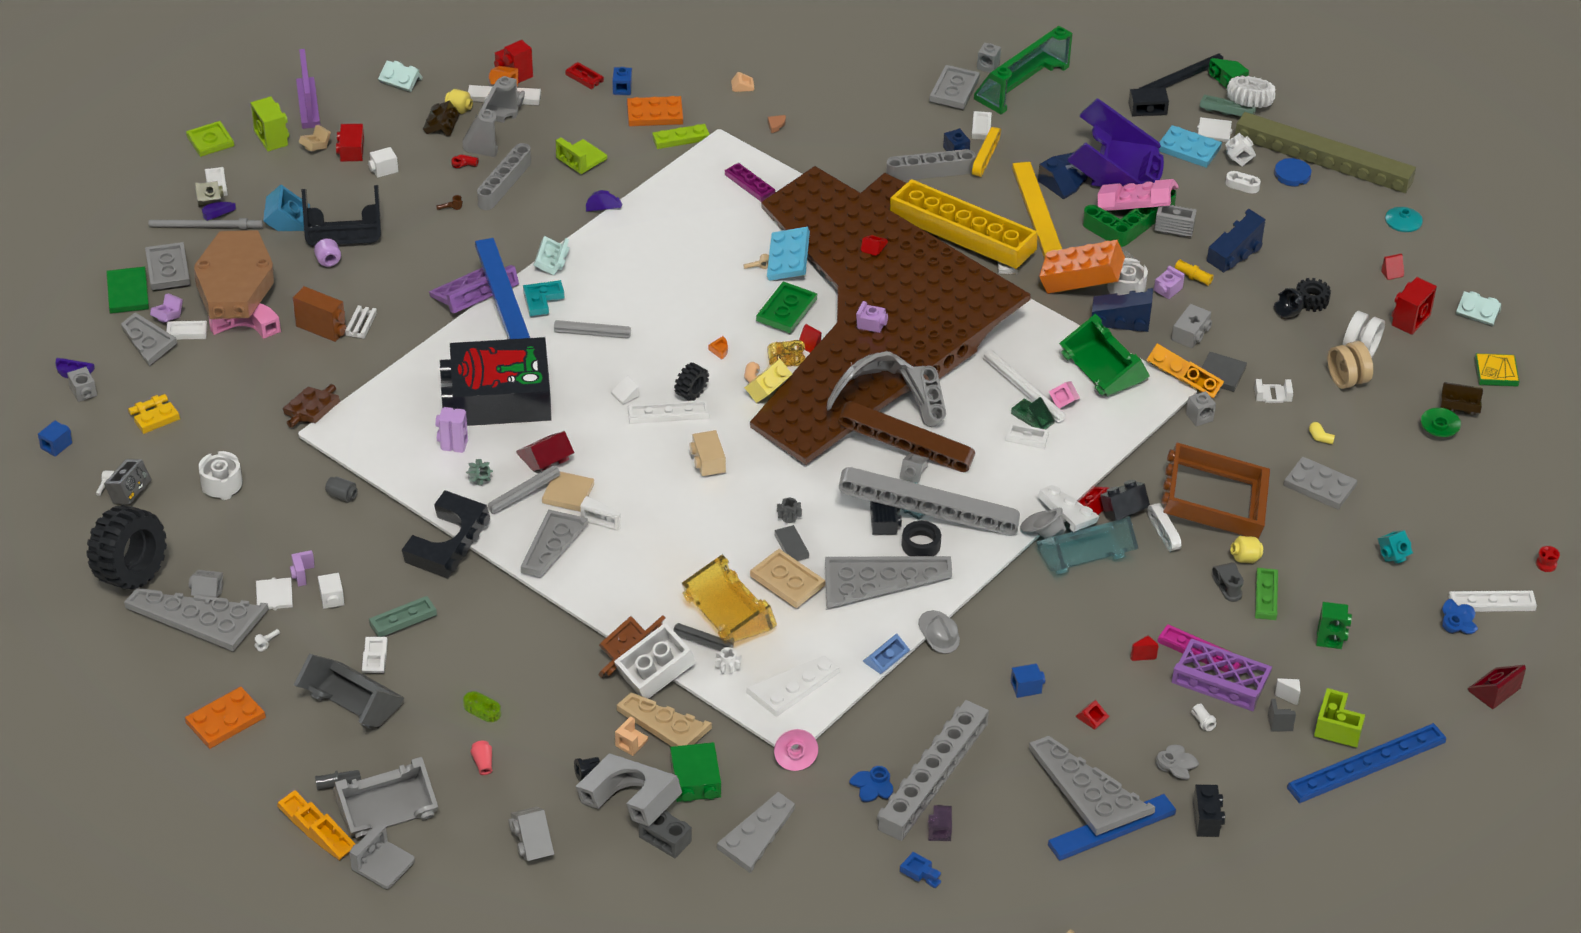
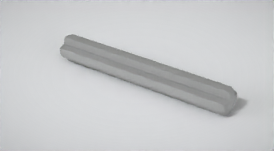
[554,320,631,338]
[488,465,560,514]

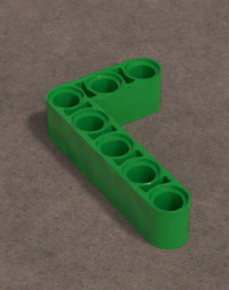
[1083,190,1177,247]

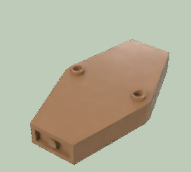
[194,230,274,319]

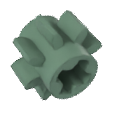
[466,459,493,485]

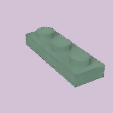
[1200,94,1257,118]
[369,596,437,637]

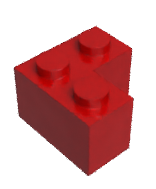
[494,40,533,83]

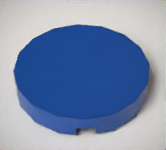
[1274,158,1312,187]

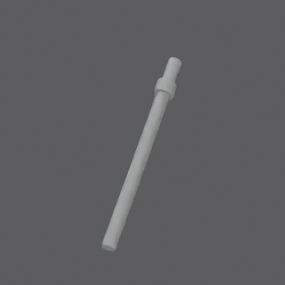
[149,218,263,230]

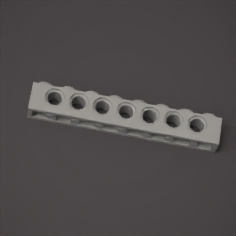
[877,700,989,841]

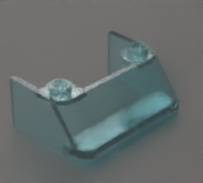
[1036,516,1139,575]

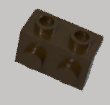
[423,100,459,136]
[1440,382,1483,415]

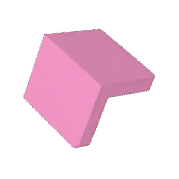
[1049,381,1080,408]

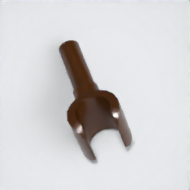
[436,195,463,210]

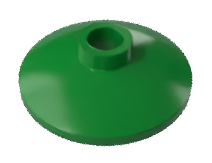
[1421,408,1461,437]

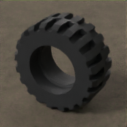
[86,505,167,590]

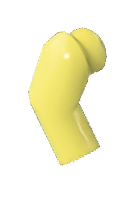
[1309,422,1335,445]

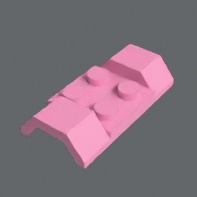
[1098,179,1179,211]

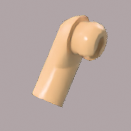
[744,362,760,383]

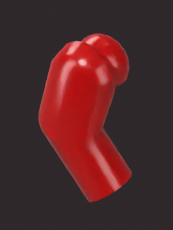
[451,154,479,168]

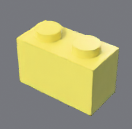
[744,359,792,403]

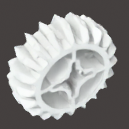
[1227,76,1276,108]

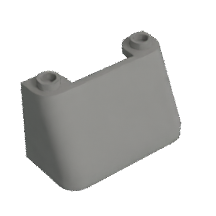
[462,76,518,157]
[333,757,438,839]

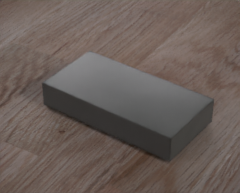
[774,525,809,561]

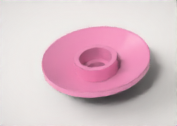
[774,729,818,771]

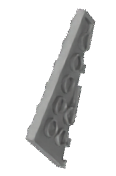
[825,556,952,608]
[124,588,269,651]
[1029,736,1155,835]

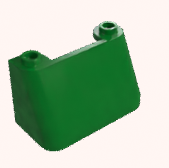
[1059,314,1150,397]

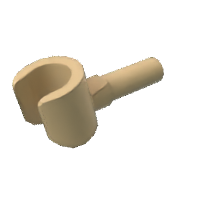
[743,254,769,269]

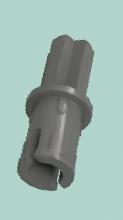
[315,770,361,790]

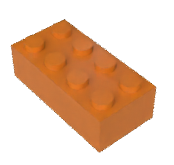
[1039,240,1125,294]

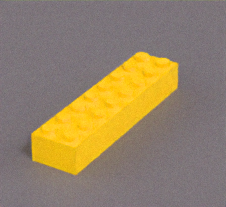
[890,179,1038,269]

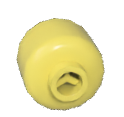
[445,89,473,114]
[1230,536,1263,564]

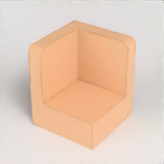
[615,716,648,756]

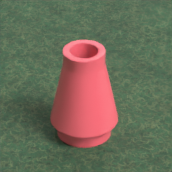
[470,740,493,775]

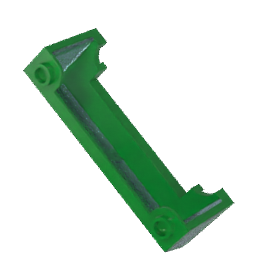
[974,26,1073,115]

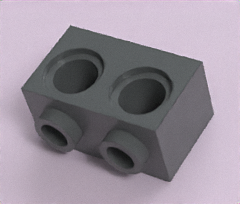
[639,810,692,858]

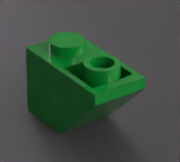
[1208,58,1249,88]

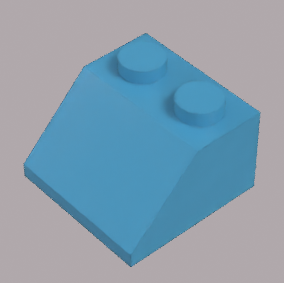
[263,185,310,231]

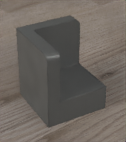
[1268,699,1296,732]

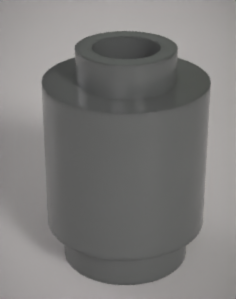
[325,476,358,502]

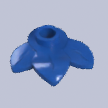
[1442,599,1478,634]
[849,766,893,802]

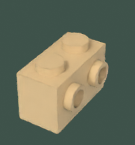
[689,430,726,476]

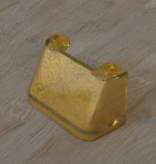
[681,554,777,643]

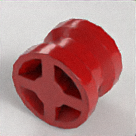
[1536,546,1560,572]

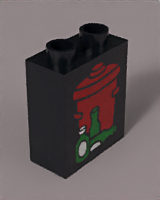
[440,337,551,426]

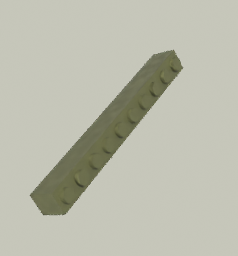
[1235,112,1416,193]

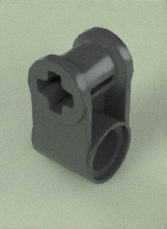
[1212,562,1244,602]

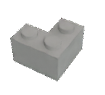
[508,806,554,861]

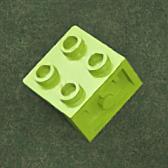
[555,137,607,174]

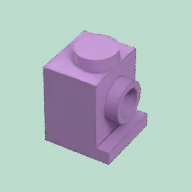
[1154,265,1185,299]
[856,301,888,333]

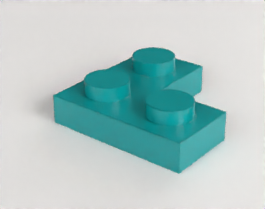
[523,280,565,316]

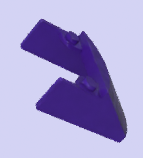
[1067,98,1164,187]

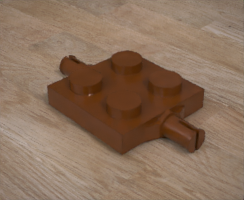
[283,384,340,428]

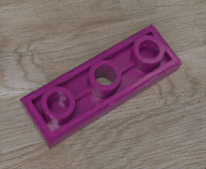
[725,163,775,202]

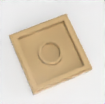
[542,471,594,512]

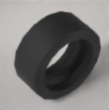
[901,520,942,556]

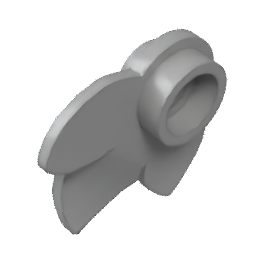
[1156,745,1199,779]

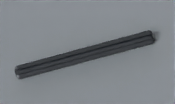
[1138,53,1224,89]

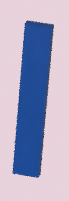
[1048,794,1176,861]

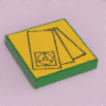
[1475,353,1519,386]

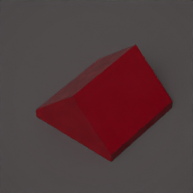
[1468,665,1526,709]

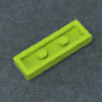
[652,124,710,149]

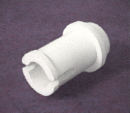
[1191,704,1217,731]

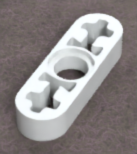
[1147,503,1181,551]

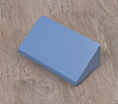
[863,633,910,674]

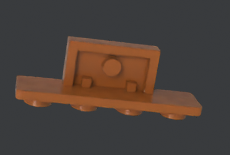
[598,615,666,677]

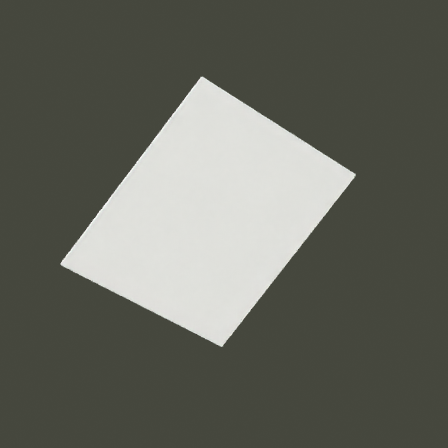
[298,129,1197,749]

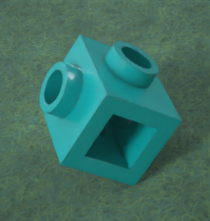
[1377,530,1413,564]

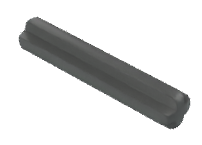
[673,623,734,651]

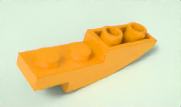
[1147,343,1224,399]

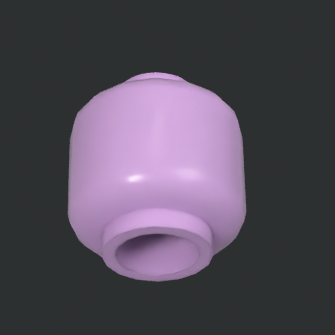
[314,239,341,267]

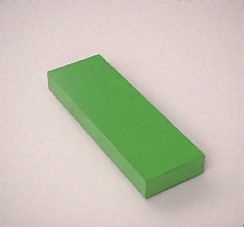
[1255,568,1278,620]

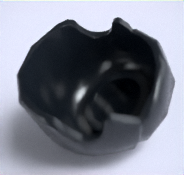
[1274,288,1304,318]

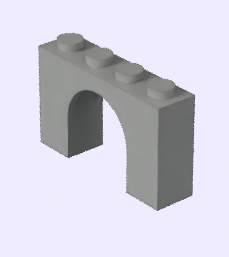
[576,753,682,826]

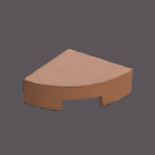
[768,115,786,133]

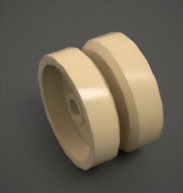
[1327,341,1373,389]

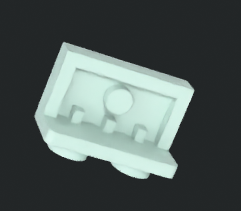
[378,60,423,92]
[533,236,570,275]
[1456,291,1501,326]

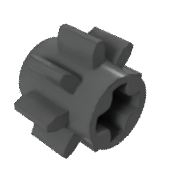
[777,497,802,523]

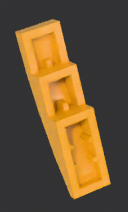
[277,790,355,860]

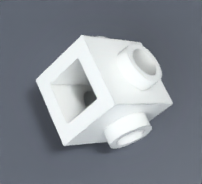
[1225,133,1256,166]

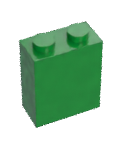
[670,742,721,802]

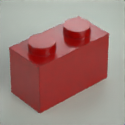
[336,124,364,162]

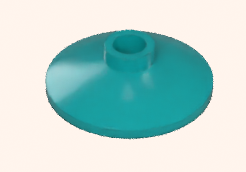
[1385,207,1423,232]

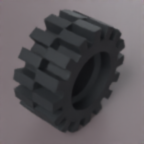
[1296,278,1331,312]
[674,362,709,401]

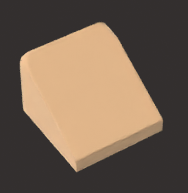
[731,72,754,92]

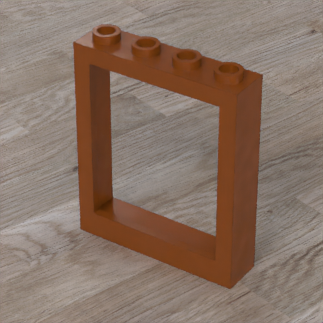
[1161,443,1270,539]

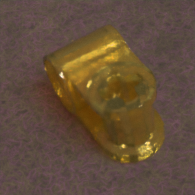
[767,340,805,367]

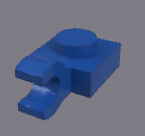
[900,852,941,888]

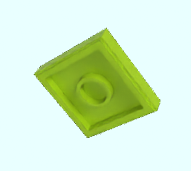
[186,121,235,157]

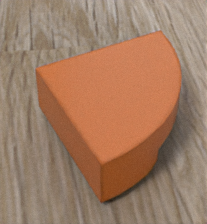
[708,336,728,359]

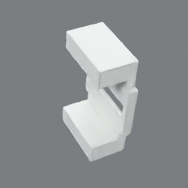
[1254,379,1293,403]

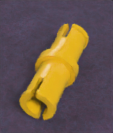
[1175,259,1214,286]

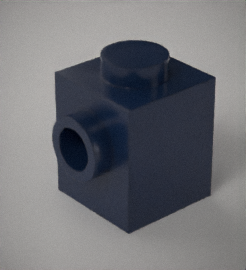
[943,128,971,151]

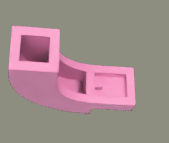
[208,303,281,339]

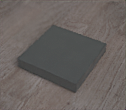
[1202,352,1247,392]

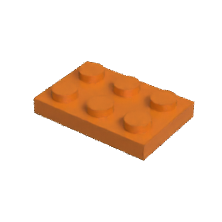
[627,96,683,126]
[185,686,266,749]

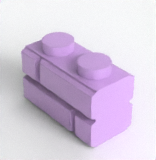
[435,407,468,453]

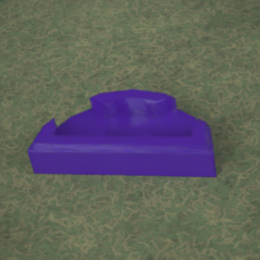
[586,190,623,212]
[202,202,236,221]
[55,358,95,378]

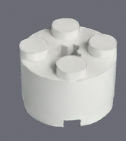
[1107,258,1148,295]
[199,451,242,500]

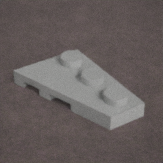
[121,313,177,366]

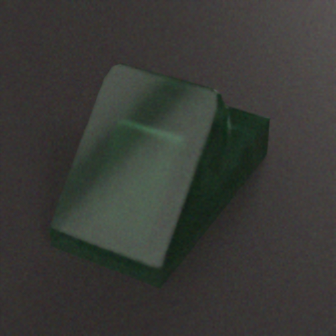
[1011,397,1055,430]

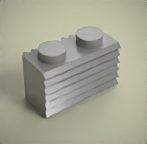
[1155,205,1197,237]

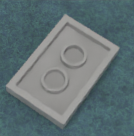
[929,65,980,109]
[145,242,190,290]
[1284,456,1357,510]

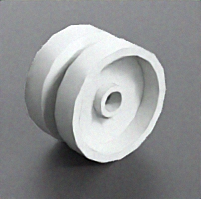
[1343,311,1385,358]

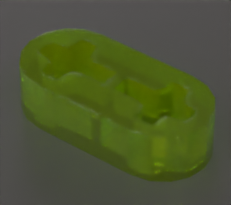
[463,691,501,722]

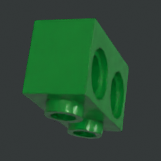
[1316,602,1352,649]

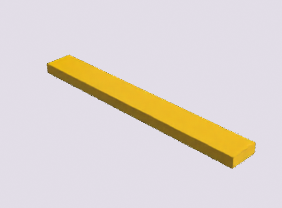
[1012,162,1062,259]

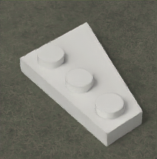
[1038,485,1099,532]

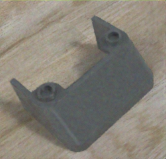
[294,653,404,729]

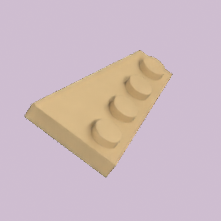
[617,693,712,747]

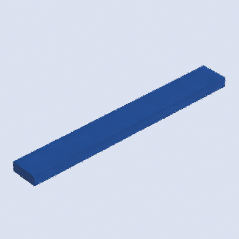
[475,238,530,339]
[1287,723,1446,804]

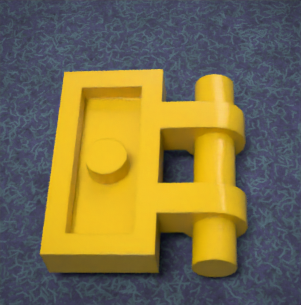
[128,394,180,434]

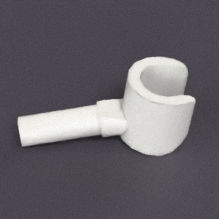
[96,470,114,496]
[254,629,280,652]

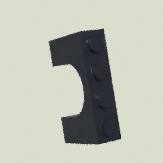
[402,490,490,578]

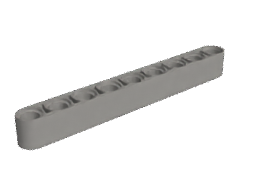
[839,467,1020,535]

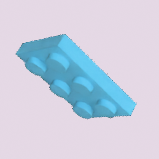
[1159,125,1222,168]
[767,227,810,281]

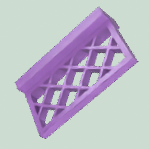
[296,49,320,129]
[429,265,519,313]
[1172,639,1272,711]

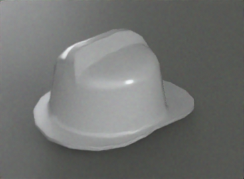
[1020,507,1066,539]
[918,610,960,654]

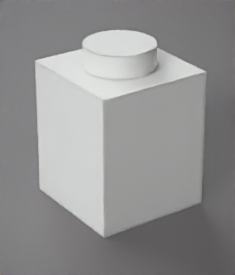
[368,147,398,178]
[318,573,344,609]

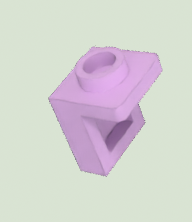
[150,293,183,322]
[290,550,314,587]

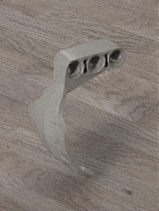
[827,351,946,427]

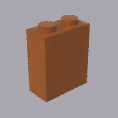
[293,286,346,342]

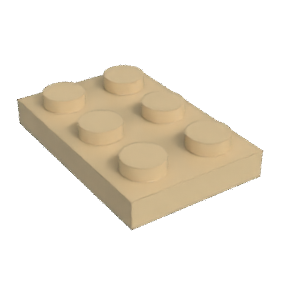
[750,549,825,608]

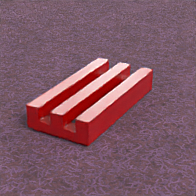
[565,62,604,90]

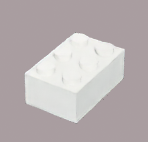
[614,622,696,699]

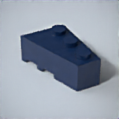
[1207,208,1266,273]
[1091,288,1153,332]

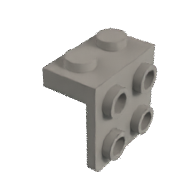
[350,823,415,889]

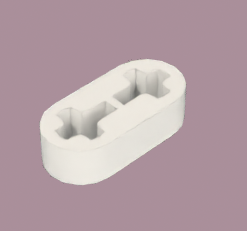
[1225,171,1261,194]

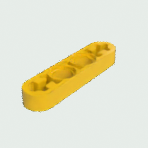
[972,127,1001,177]

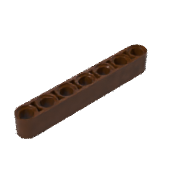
[838,401,975,472]

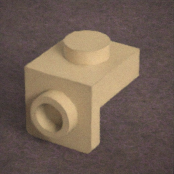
[299,125,331,151]

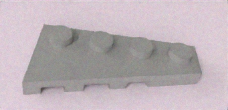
[521,509,588,577]
[717,792,795,873]

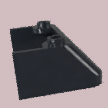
[301,185,381,246]

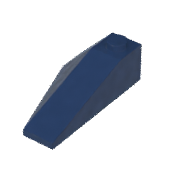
[1038,152,1088,199]

